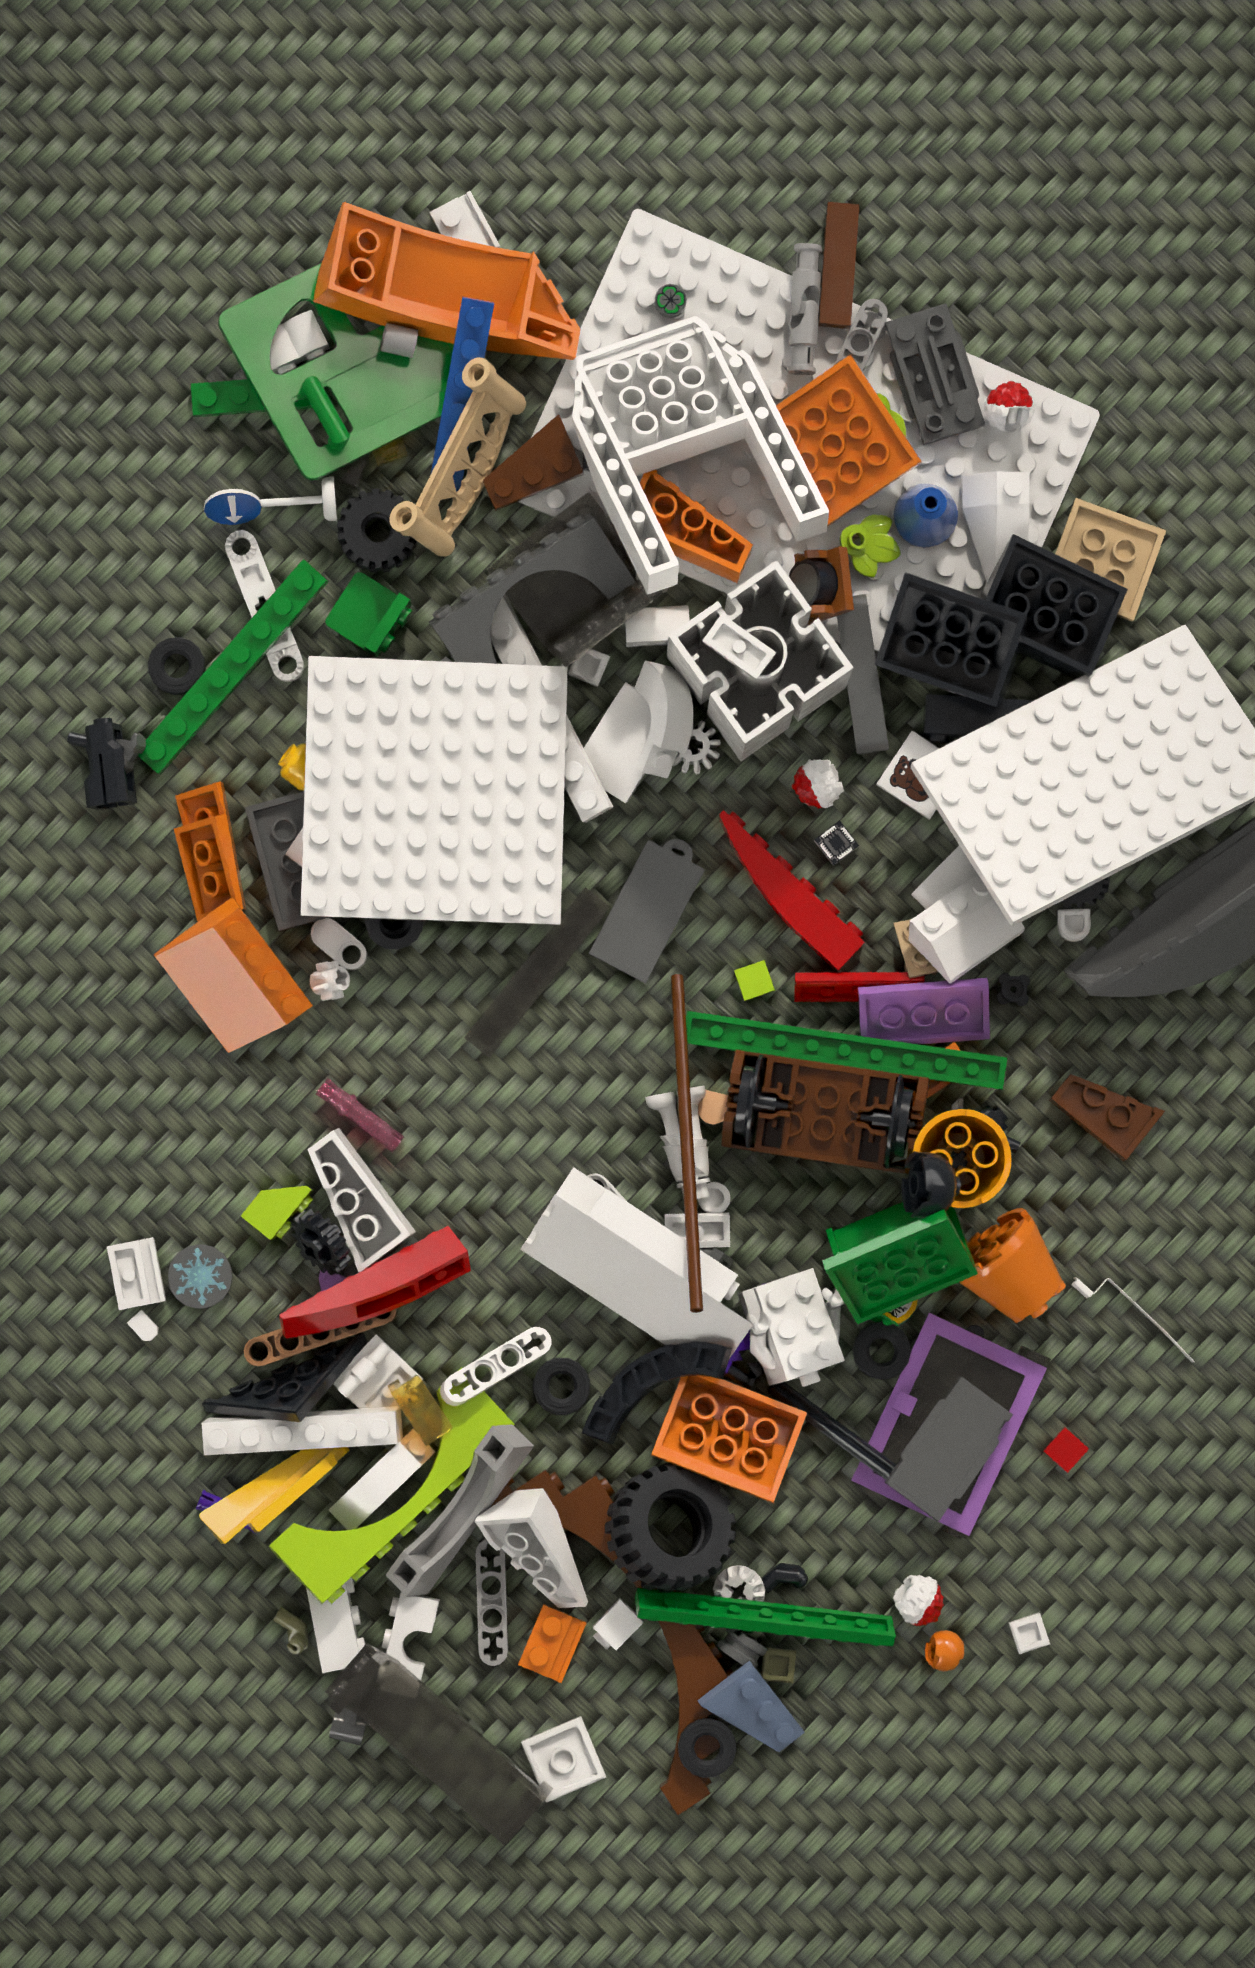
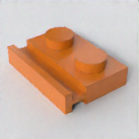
[518,1604,587,1683]

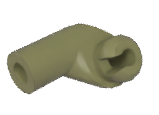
[273,1607,309,1655]

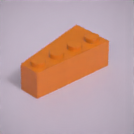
[640,469,753,583]

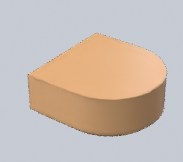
[698,1090,728,1125]

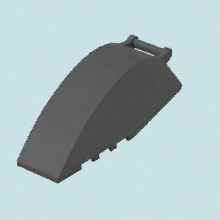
[1063,817,1255,997]

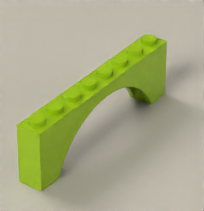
[268,1367,515,1604]

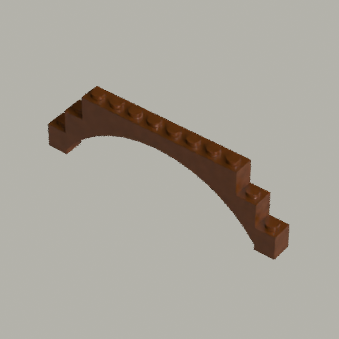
[490,1469,734,1815]

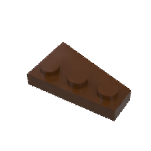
[1049,1074,1165,1162]

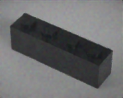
[923,694,1035,743]

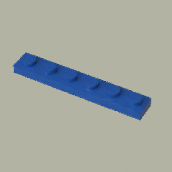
[430,296,494,492]

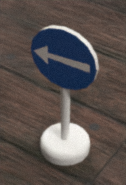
[204,476,337,525]

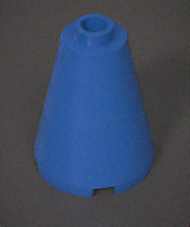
[893,484,958,548]

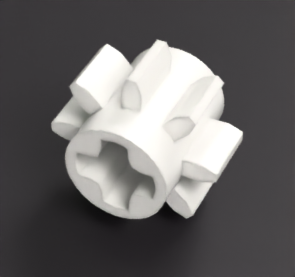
[310,960,350,1001]

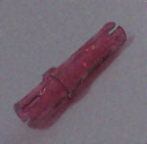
[316,1078,405,1153]

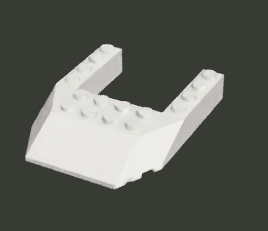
[572,316,829,595]

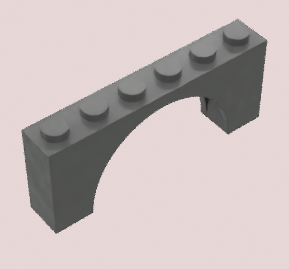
[429,514,635,664]

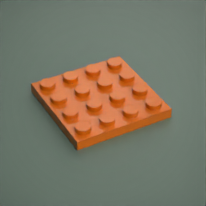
[776,355,922,527]

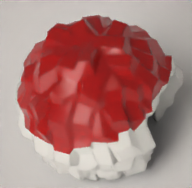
[984,381,1035,431]
[792,759,844,809]
[893,1575,944,1626]

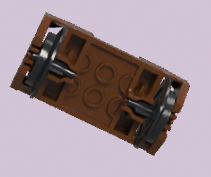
[721,1050,930,1175]

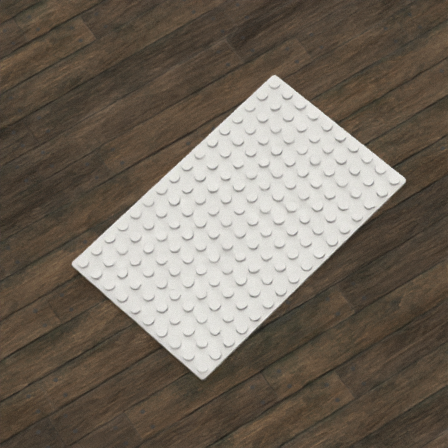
[519,209,1100,696]

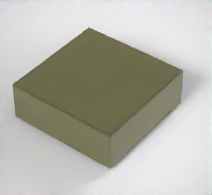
[761,1647,796,1683]

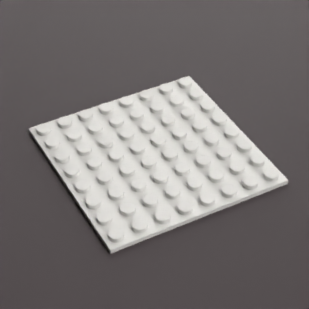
[300,656,568,925]

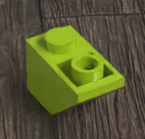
[241,1186,313,1241]

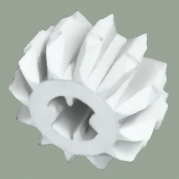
[673,721,721,775]

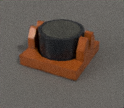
[789,546,854,625]

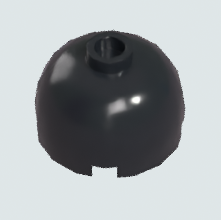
[901,1151,961,1218]

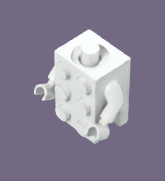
[738,1268,845,1387]

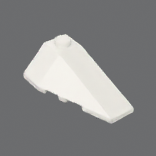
[962,471,1029,584]

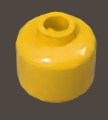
[278,743,306,791]

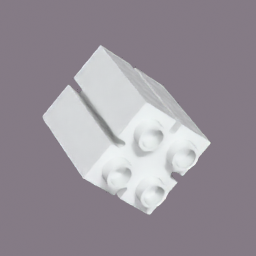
[667,560,853,761]

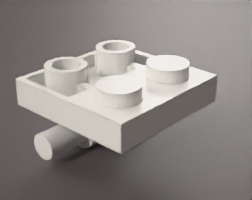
[333,1334,423,1408]

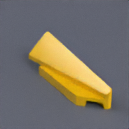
[199,1447,350,1544]

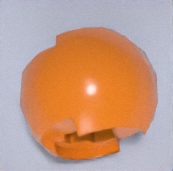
[925,1630,964,1672]

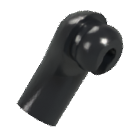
[761,1563,808,1593]

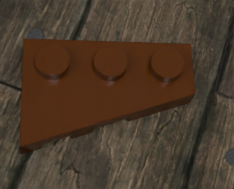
[483,414,584,511]

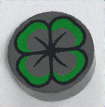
[655,284,687,318]

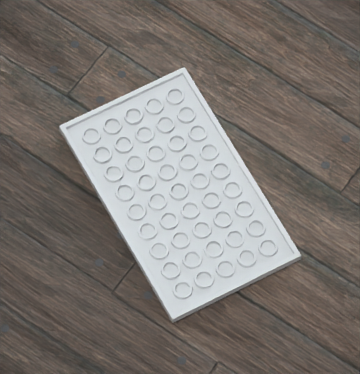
[911,625,1255,927]

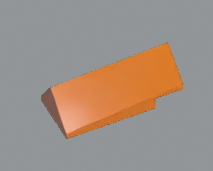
[174,782,246,922]

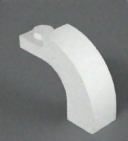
[634,660,693,778]
[329,1429,435,1530]

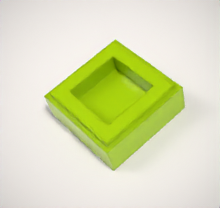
[734,960,775,1001]

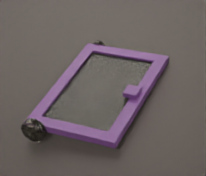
[851,1313,1051,1539]

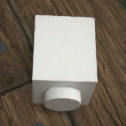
[593,1598,644,1651]

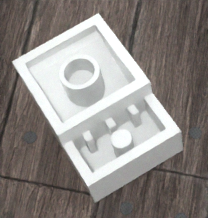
[583,682,651,803]

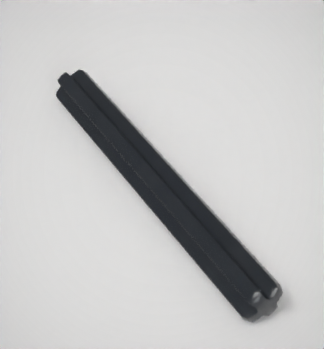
[768,1382,897,1479]

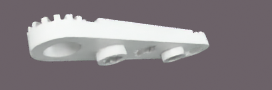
[225,530,304,682]

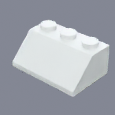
[909,873,1025,984]

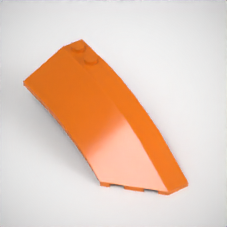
[313,202,581,360]

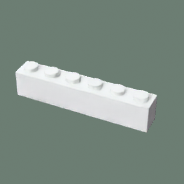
[201,1406,403,1455]

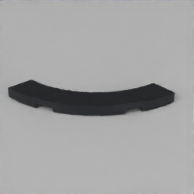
[582,1342,732,1444]

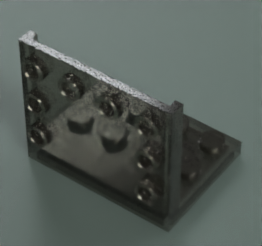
[486,492,669,668]

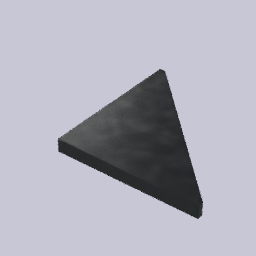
[202,1333,368,1422]

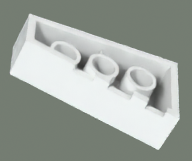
[307,1128,416,1272]

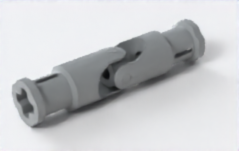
[788,243,822,375]

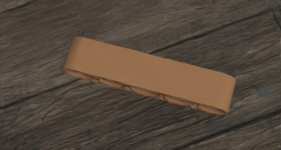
[244,1308,398,1366]

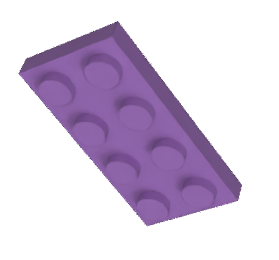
[858,978,990,1044]

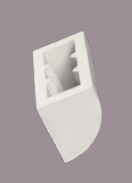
[624,605,690,647]

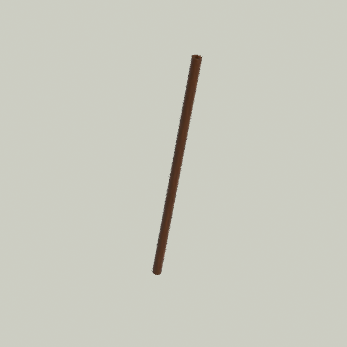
[671,974,703,1313]

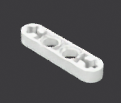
[440,1327,551,1406]

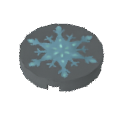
[168,1244,233,1309]

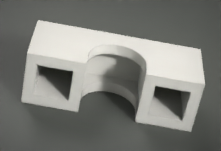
[374,1592,440,1698]

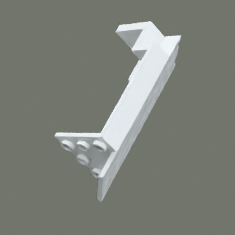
[520,1167,753,1359]

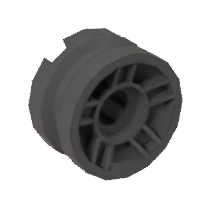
[716,1628,768,1668]

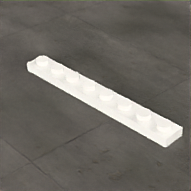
[491,594,613,823]

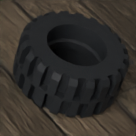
[605,1463,736,1593]

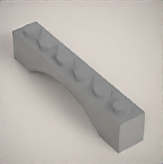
[386,1424,534,1597]

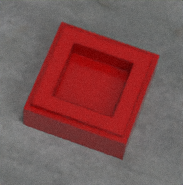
[1043,1427,1089,1473]

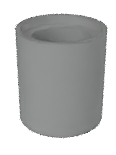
[380,323,418,358]

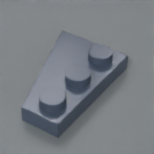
[697,1660,805,1752]

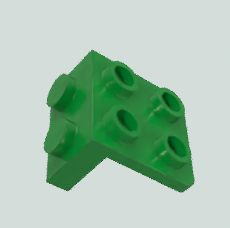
[325,572,413,658]

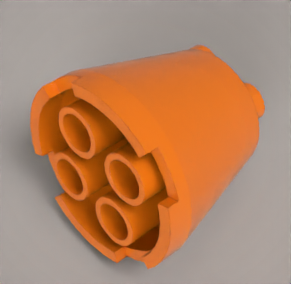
[959,1208,1066,1323]

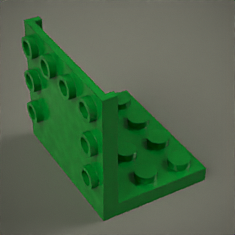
[822,1202,978,1324]

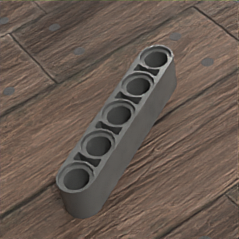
[837,594,889,755]

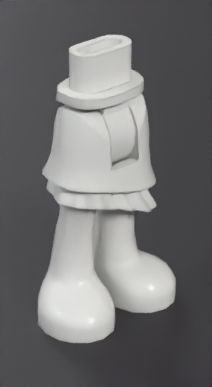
[645,1086,711,1199]

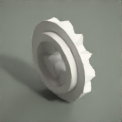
[713,1565,765,1602]

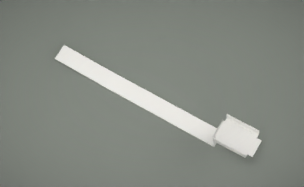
[1071,1277,1194,1362]

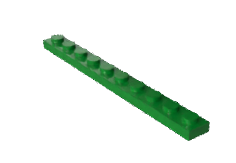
[686,1011,1007,1090]

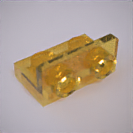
[387,1375,452,1446]

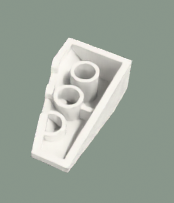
[475,1488,588,1608]

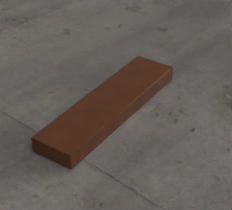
[818,202,859,329]

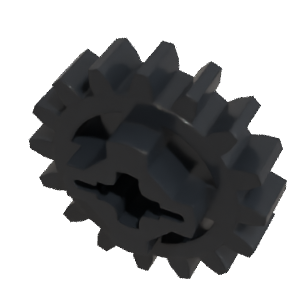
[290,1209,351,1275]

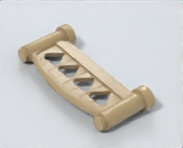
[390,357,526,557]

